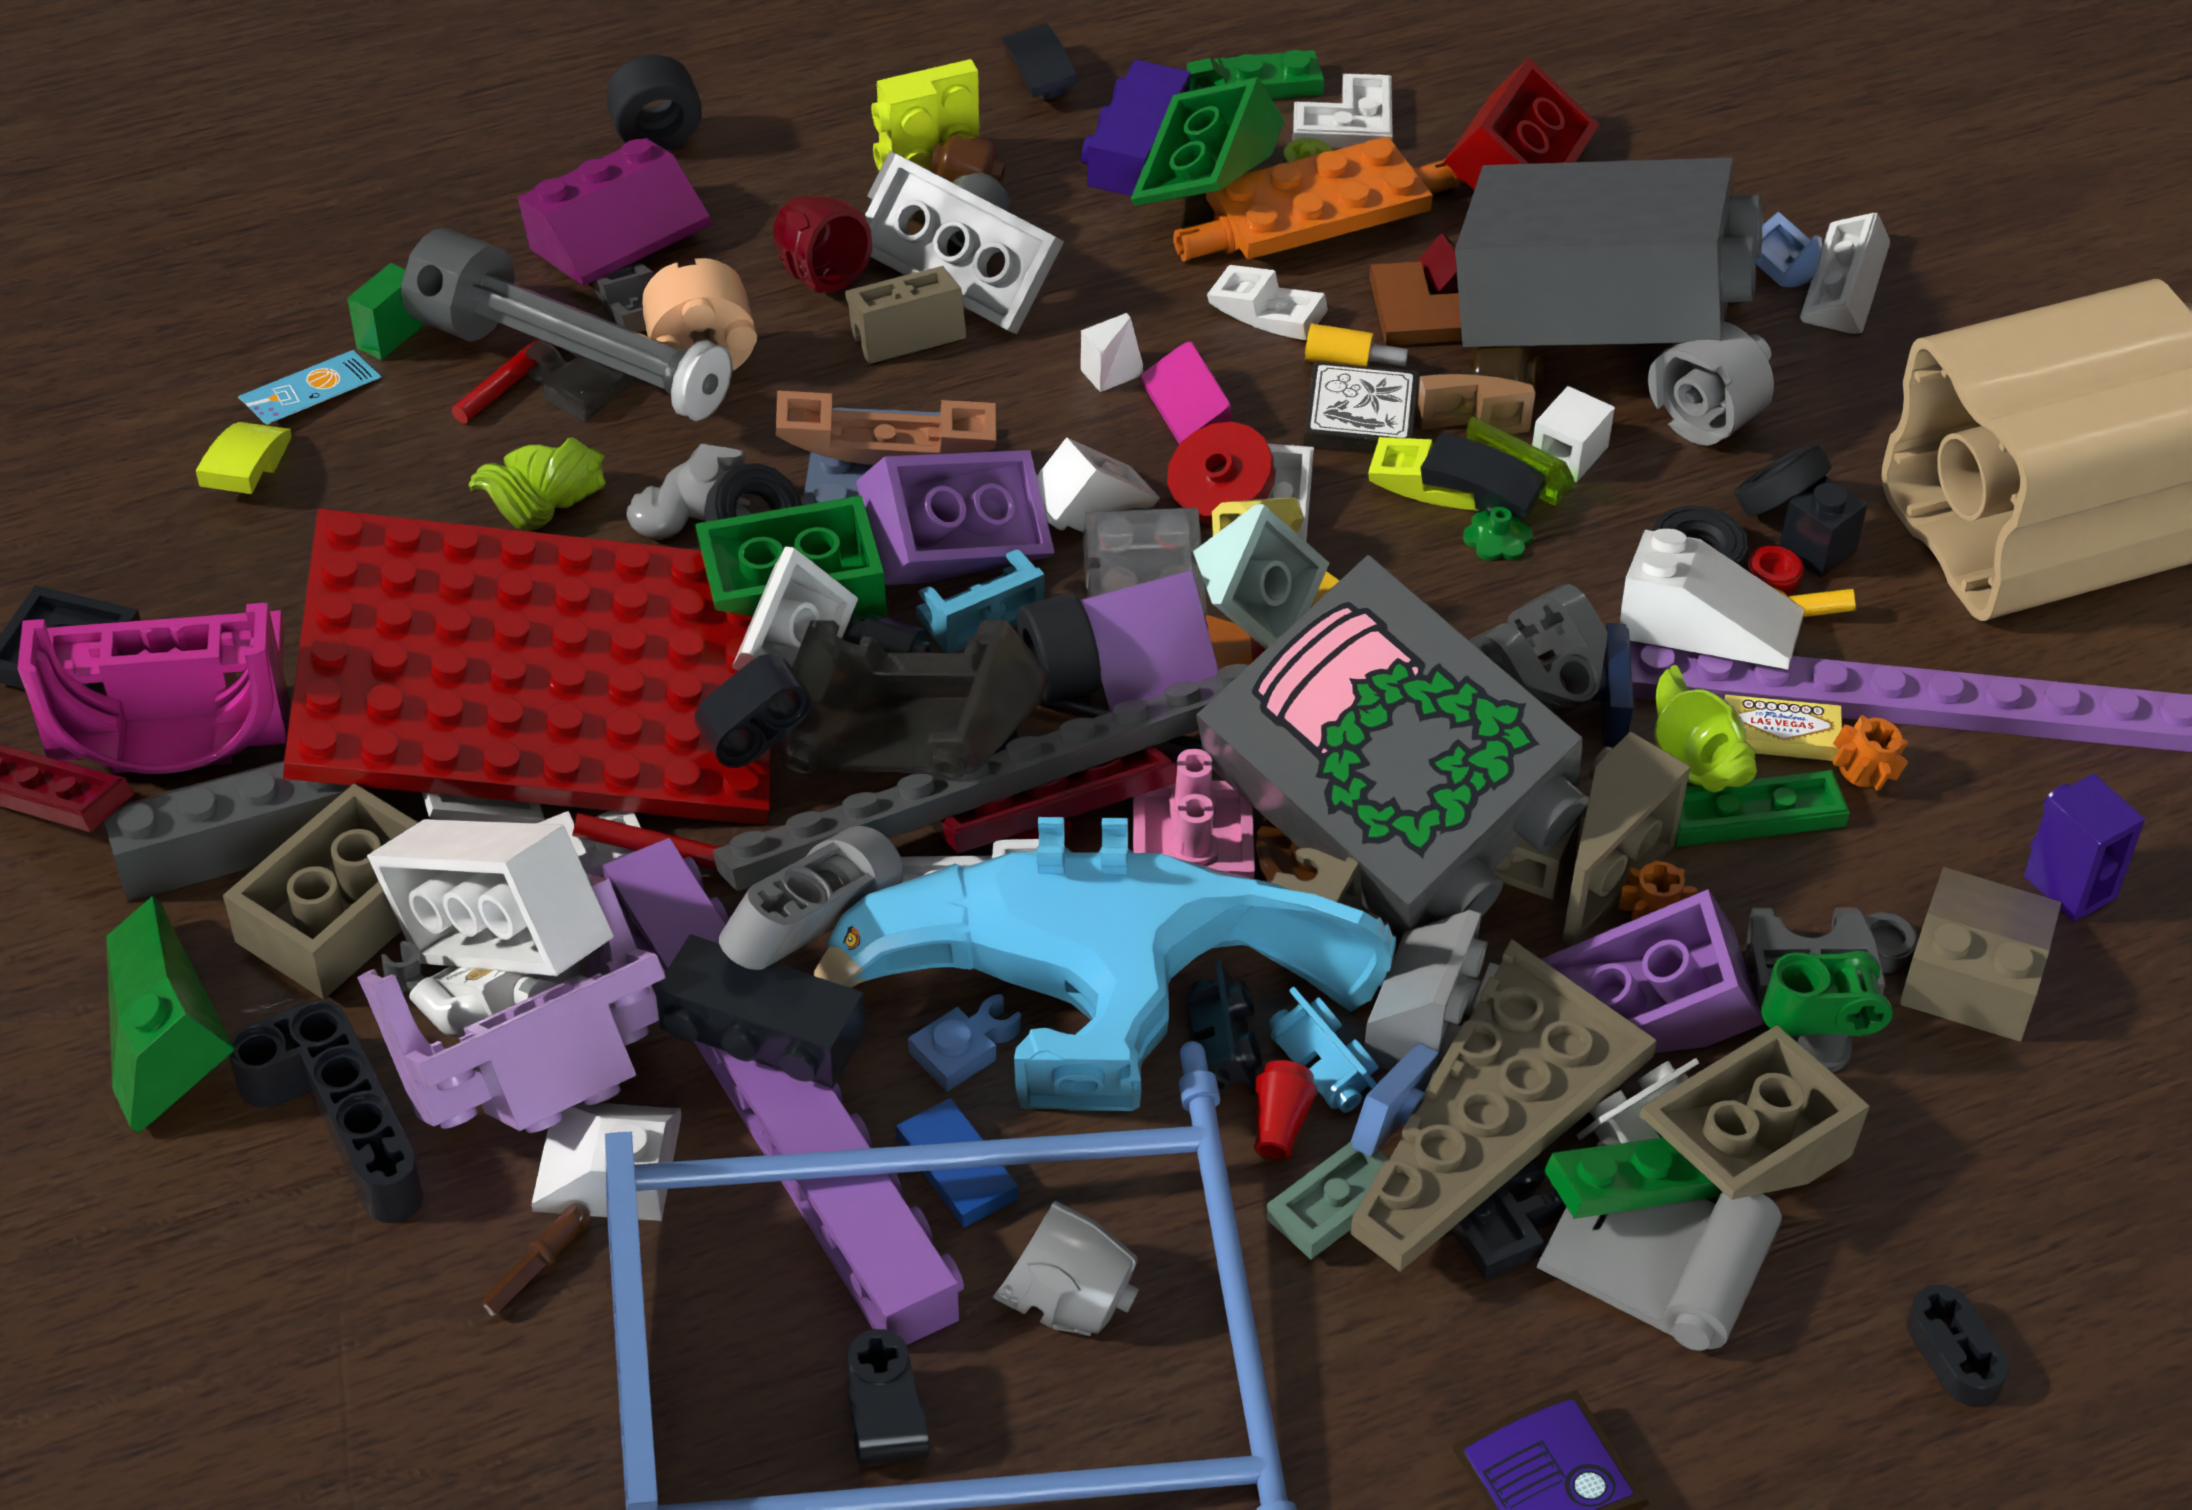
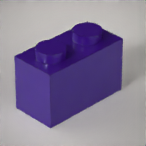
[2024,773,2145,922]

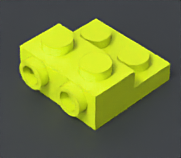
[871,59,979,171]

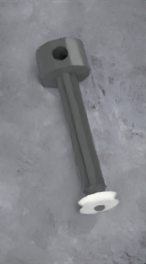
[401,227,732,422]

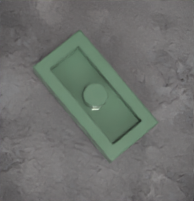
[1266,1142,1389,1259]

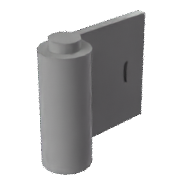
[1537,1146,1782,1351]

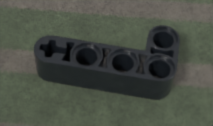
[229,1000,423,1223]

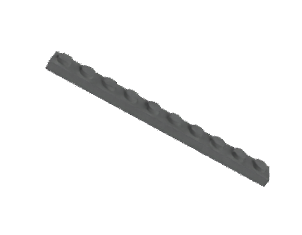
[713,664,1249,892]

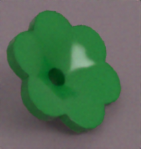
[1463,507,1533,561]

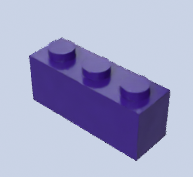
[1081,60,1191,196]

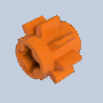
[1833,715,1908,790]
[1618,860,1698,921]

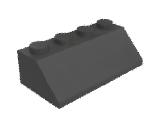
[104,760,350,902]

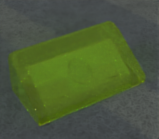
[1466,417,1574,506]

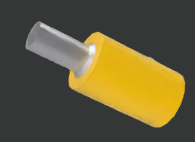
[1305,323,1408,369]

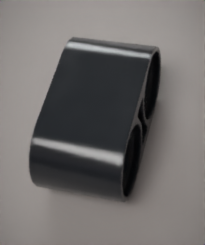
[695,653,812,768]

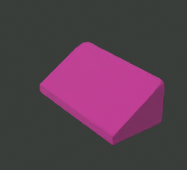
[1140,341,1232,445]

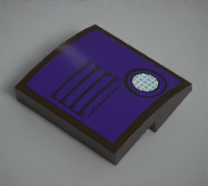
[1452,1390,1650,1510]

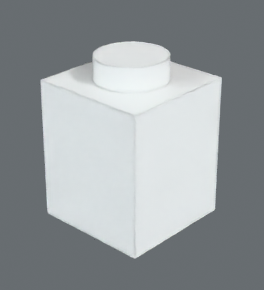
[1530,386,1615,483]

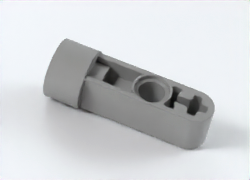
[719,826,903,970]

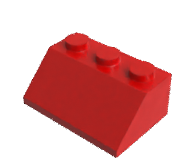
[1444,57,1600,190]

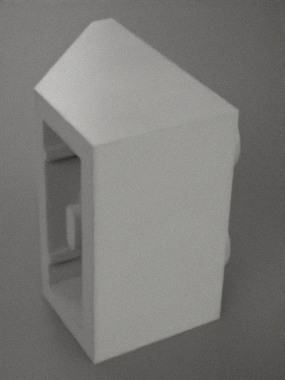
[1364,910,1487,1081]

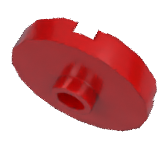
[1167,421,1276,525]

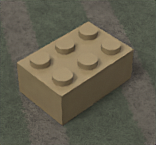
[223,783,418,1000]

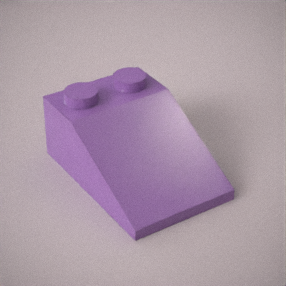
[856,450,1055,585]
[1541,889,1764,1053]

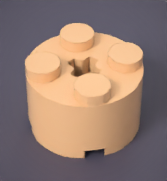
[642,258,757,372]

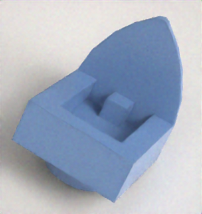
[1755,211,1822,288]

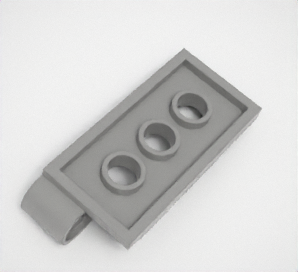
[865,151,1064,334]

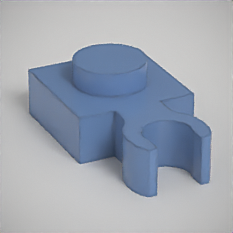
[908,994,1021,1092]

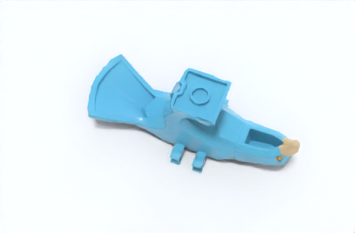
[814,817,1396,1111]

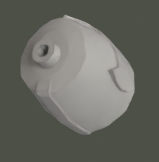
[993,1201,1139,1336]

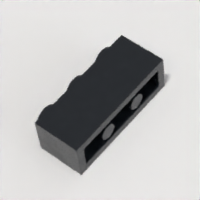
[655,934,866,1088]

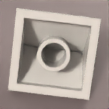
[731,546,858,702]

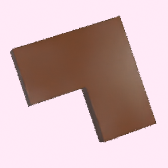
[1369,261,1462,346]

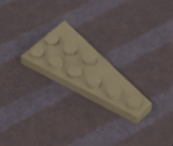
[1351,939,1657,1272]

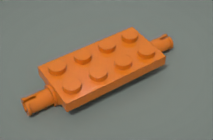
[1173,136,1460,262]

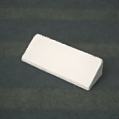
[1800,212,1890,334]

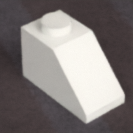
[1037,438,1160,535]

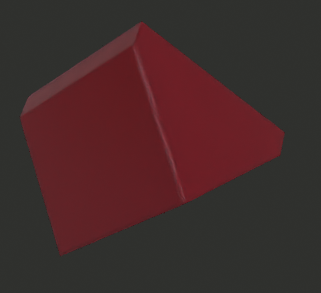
[1416,233,1458,295]

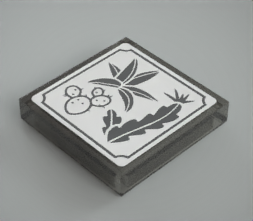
[1303,361,1419,453]

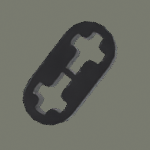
[1907,1285,2009,1407]

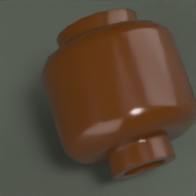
[930,132,1006,185]

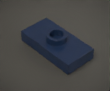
[1591,623,1634,747]

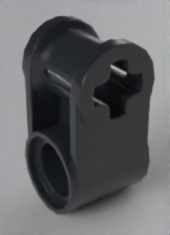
[848,1329,929,1469]

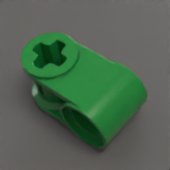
[1761,951,1893,1037]

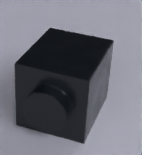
[1780,476,1868,578]

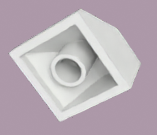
[531,1102,681,1221]

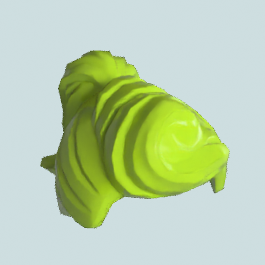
[468,437,606,531]
[1654,665,1757,792]

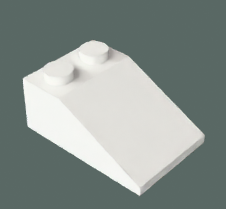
[1619,528,1805,669]

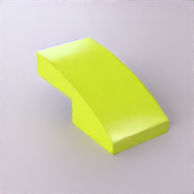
[196,422,292,494]
[1368,437,1479,511]

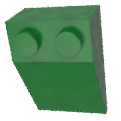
[1131,77,1285,206]
[695,495,887,627]

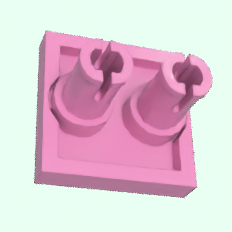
[1133,749,1255,879]

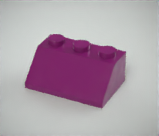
[518,138,712,286]

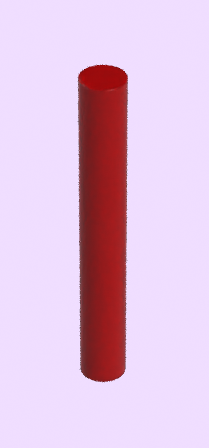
[451,338,559,424]
[572,813,720,870]

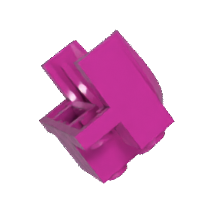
[17,602,290,774]

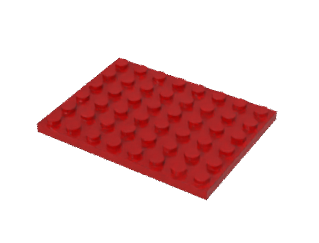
[283,508,770,825]

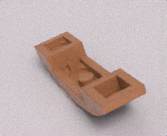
[775,390,996,465]

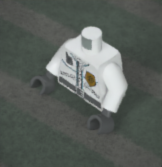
[381,941,584,1037]

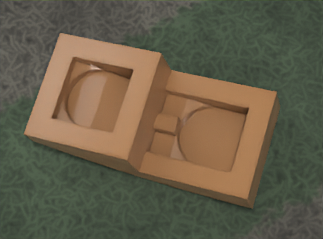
[1416,374,1535,438]

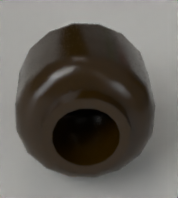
[1463,346,1544,399]

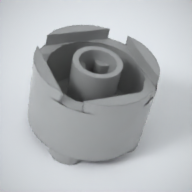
[1648,321,1774,446]

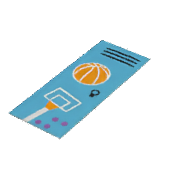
[238,350,382,425]

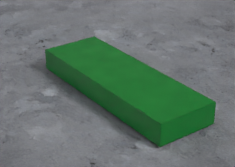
[1675,770,1850,847]

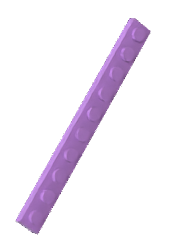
[1630,640,2192,752]

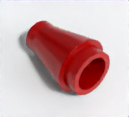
[1254,1060,1318,1160]

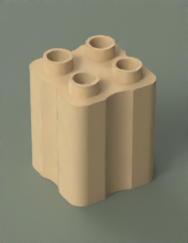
[1882,279,2192,621]

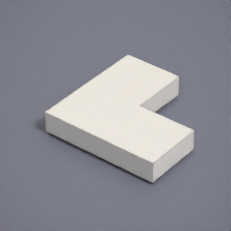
[1293,74,1392,148]

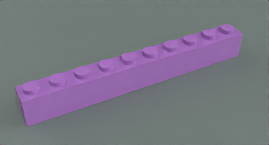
[603,838,964,1345]

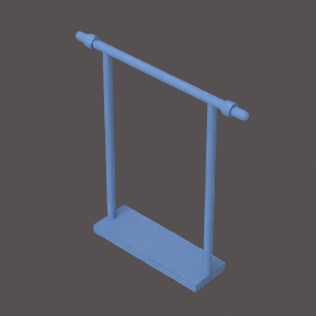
[605,1041,1297,1510]

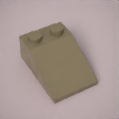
[1562,732,1691,948]
[1899,867,2062,1042]
[1639,1025,1870,1200]

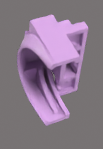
[357,873,666,1133]

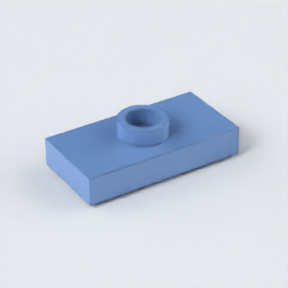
[1351,1043,1440,1157]

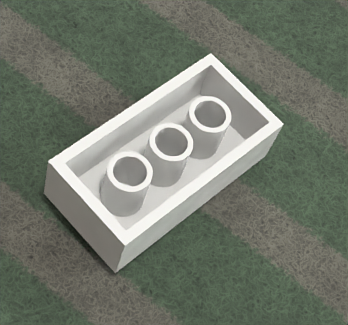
[367,819,614,976]

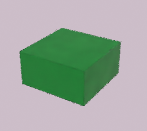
[347,263,424,360]

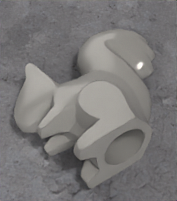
[627,444,750,540]

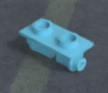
[1269,987,1379,1113]

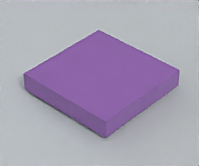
[1080,570,1218,712]

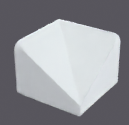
[1081,313,1143,392]

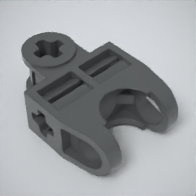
[1745,907,1885,1073]

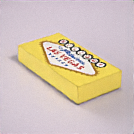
[1724,695,1842,761]

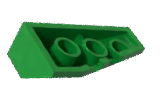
[106,896,235,1134]

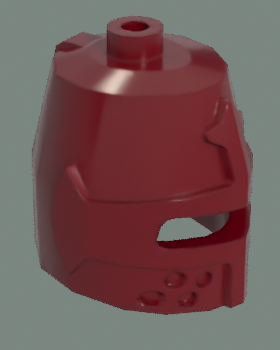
[773,195,873,293]

